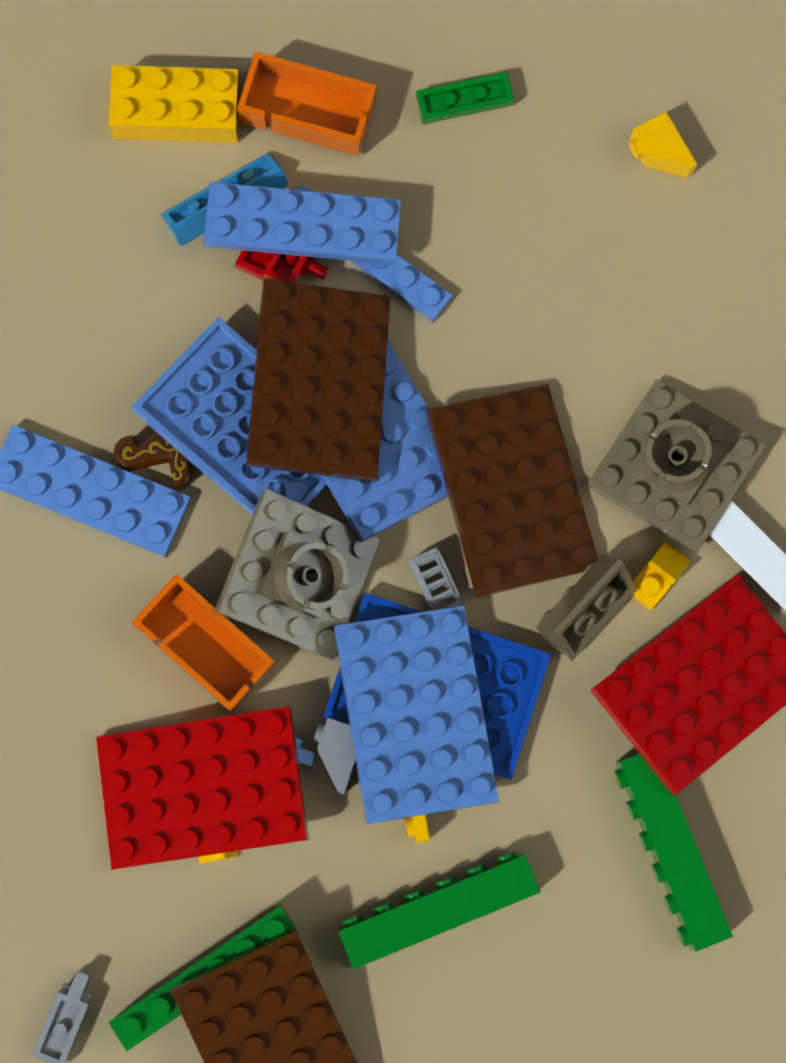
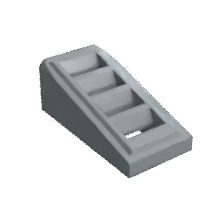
[408,547,465,611]

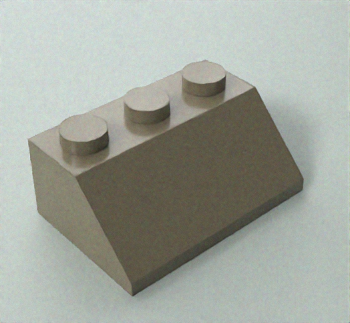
[536,555,637,661]

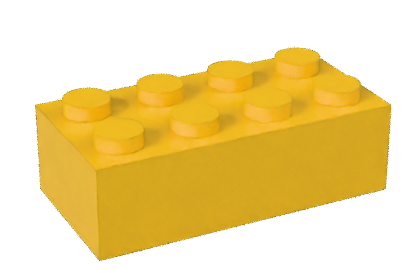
[108,65,240,143]

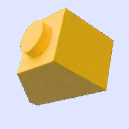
[629,112,697,178]

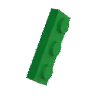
[415,72,514,124]

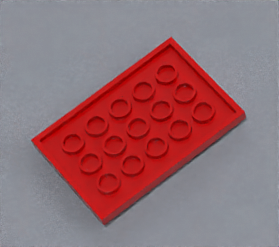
[590,575,786,796]
[96,706,309,870]

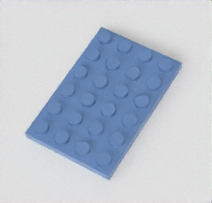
[131,317,327,515]
[322,341,448,543]
[334,606,499,825]

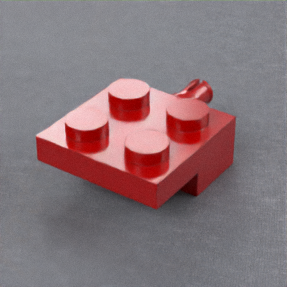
[235,251,329,283]

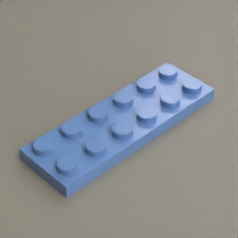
[203,182,401,265]
[0,424,191,558]

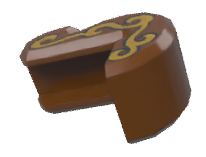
[113,433,193,492]

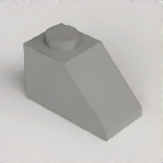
[313,718,356,795]

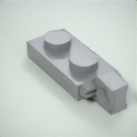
[31,969,92,1063]

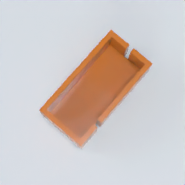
[237,51,377,156]
[131,574,276,714]

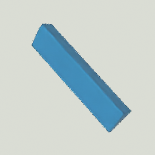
[161,152,288,246]

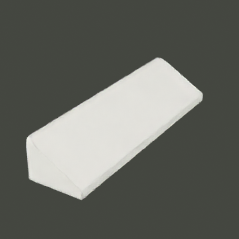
[710,501,786,611]

